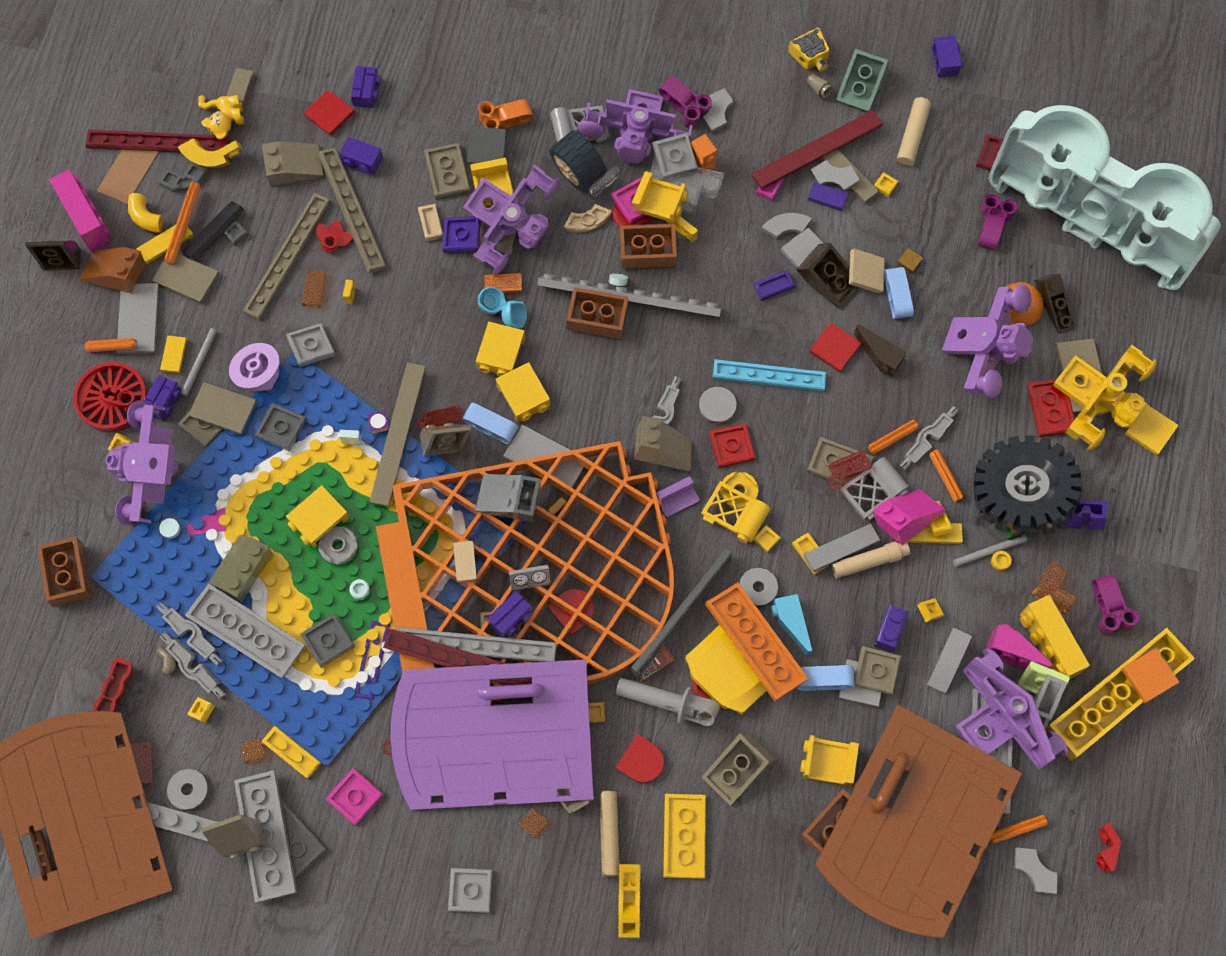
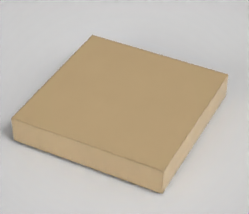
[849,248,884,294]

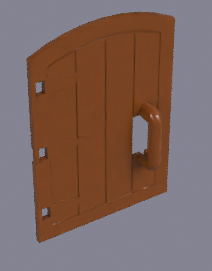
[815,705,1022,938]
[0,711,173,939]

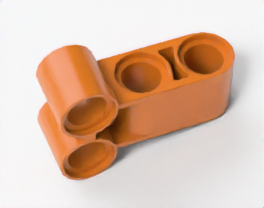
[478,99,534,129]

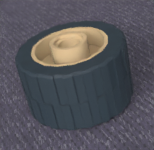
[549,130,607,192]

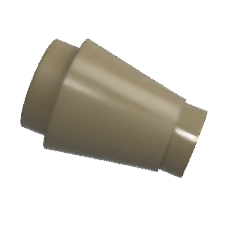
[807,74,833,98]

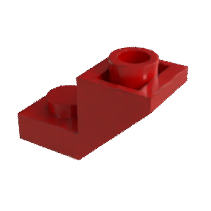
[1095,823,1121,874]

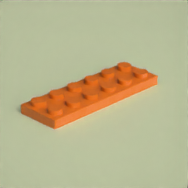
[705,582,809,701]

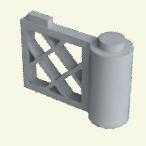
[550,106,610,143]
[840,457,909,520]

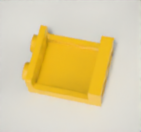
[470,158,513,208]
[632,171,689,223]
[476,322,525,376]
[495,362,551,422]
[286,485,350,548]
[800,735,859,787]

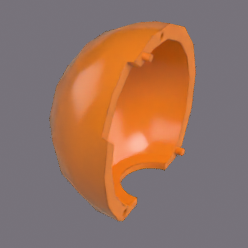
[1006,282,1043,326]

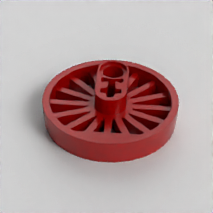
[73,362,147,432]

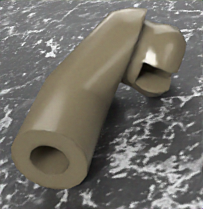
[156,646,176,675]

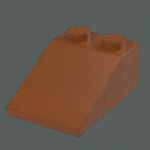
[79,247,146,293]

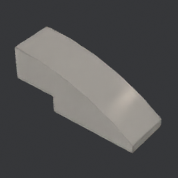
[927,628,972,694]
[1034,674,1067,731]

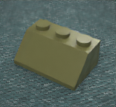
[208,535,273,603]

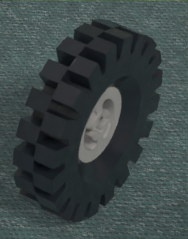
[973,435,1082,538]

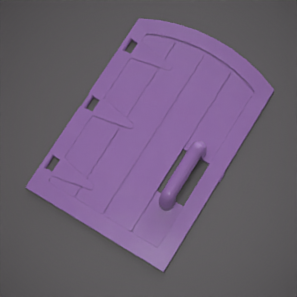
[391,660,594,810]

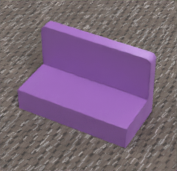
[656,476,700,518]

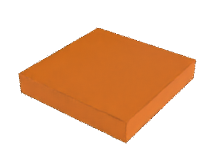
[1121,648,1179,703]

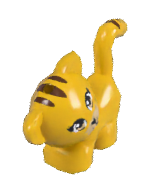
[198,95,244,140]

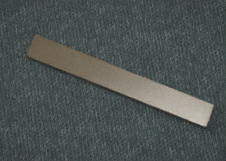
[318,148,386,273]
[243,193,331,321]
[369,362,426,508]

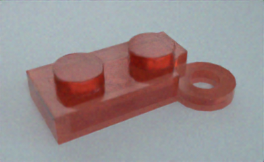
[417,405,463,427]
[828,450,871,489]

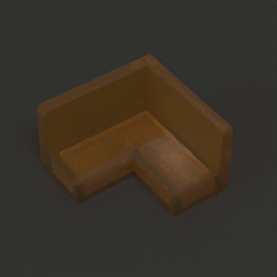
[1031,557,1076,615]

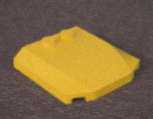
[685,625,767,715]

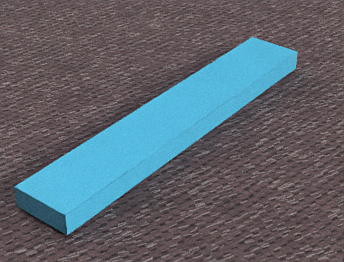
[712,359,826,392]

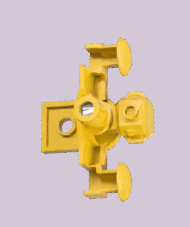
[1053,345,1157,451]

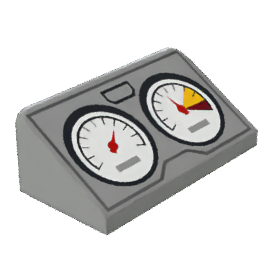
[509,565,550,590]

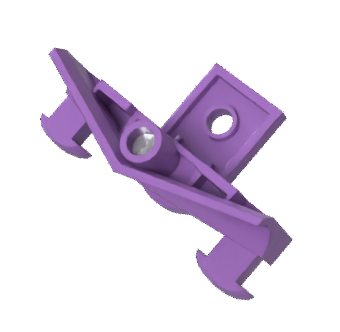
[954,648,1068,770]

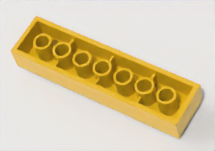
[1045,628,1195,761]

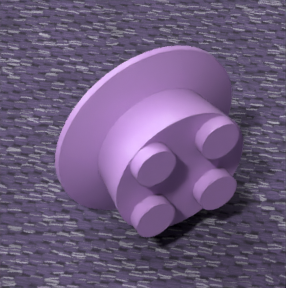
[229,343,280,391]

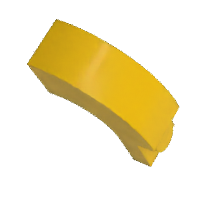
[178,138,243,168]
[618,864,640,938]

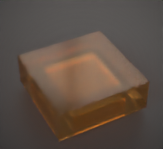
[240,738,265,764]
[519,808,548,838]

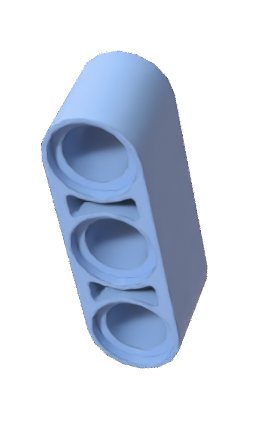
[884,267,914,319]
[462,403,519,444]
[796,665,855,691]

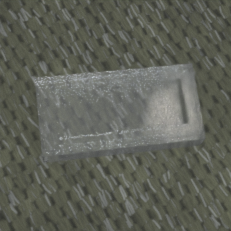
[588,165,619,199]

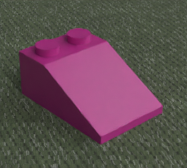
[873,489,946,545]
[984,624,1052,670]

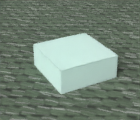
[339,430,362,444]

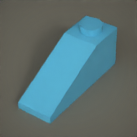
[771,594,812,656]

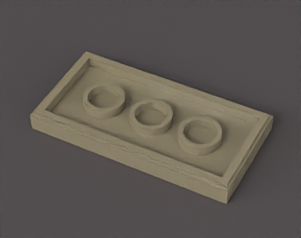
[1055,339,1102,414]

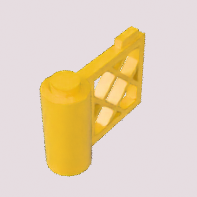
[701,481,771,543]

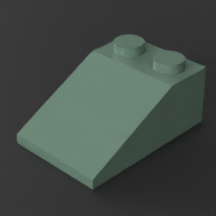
[836,49,890,112]

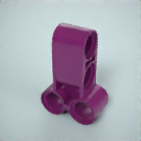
[658,76,712,128]
[978,194,1017,249]
[1092,575,1139,635]

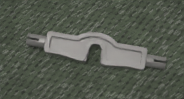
[652,376,682,425]
[899,407,959,472]
[156,602,223,667]
[160,632,226,700]

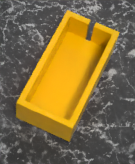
[1020,595,1090,679]

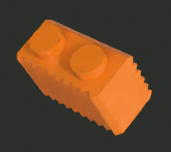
[691,134,717,175]

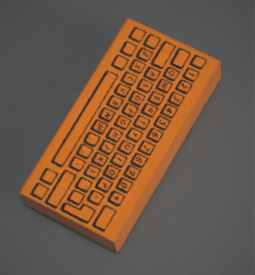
[484,273,522,294]

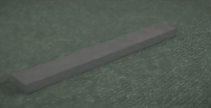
[631,549,732,678]

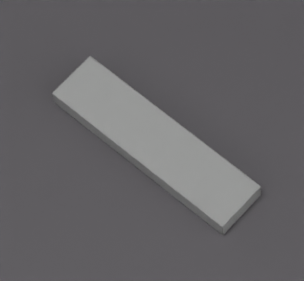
[803,524,880,572]

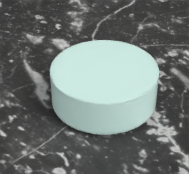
[609,274,628,286]
[159,518,180,539]
[349,579,370,600]

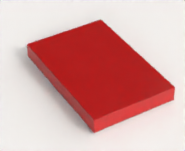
[1027,379,1075,437]

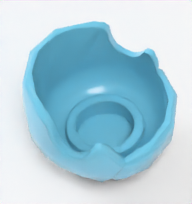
[478,287,506,315]
[501,301,527,329]

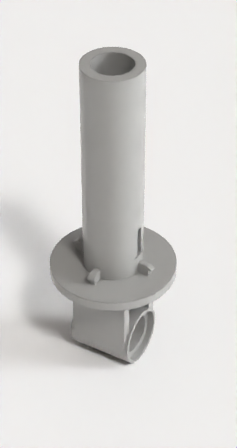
[616,678,720,726]

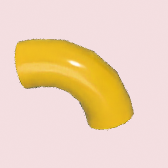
[128,193,163,233]

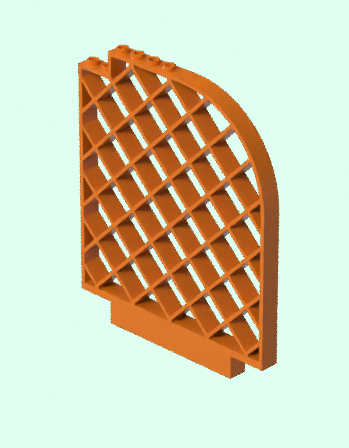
[376,441,674,704]

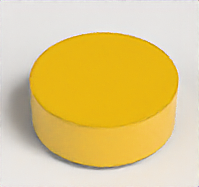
[991,551,1012,571]

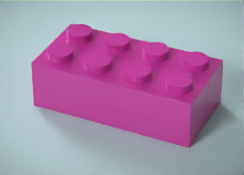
[49,170,111,252]

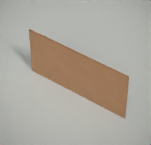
[97,150,159,204]

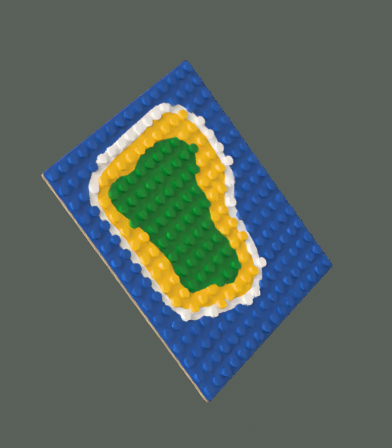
[91,353,526,766]

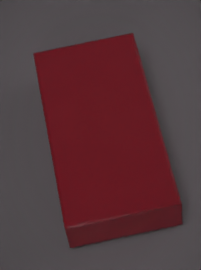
[976,134,1004,171]

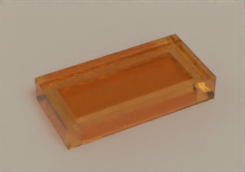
[302,270,327,308]

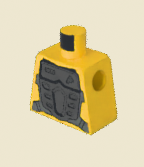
[788,27,829,72]

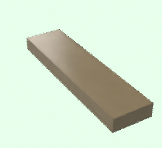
[821,150,878,204]

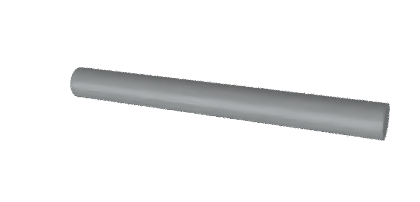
[181,328,217,397]
[953,534,1027,567]

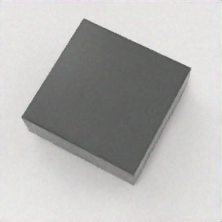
[223,221,249,246]

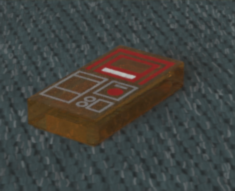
[631,646,675,683]

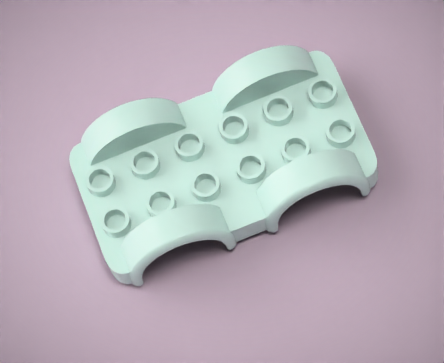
[989,105,1221,290]

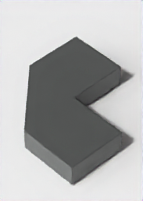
[158,162,209,193]

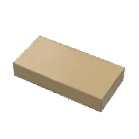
[418,204,443,242]
[453,541,477,583]

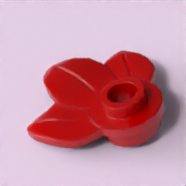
[316,220,353,253]

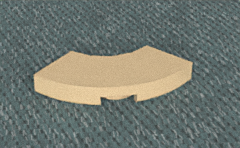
[564,204,612,233]

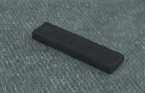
[181,201,244,260]

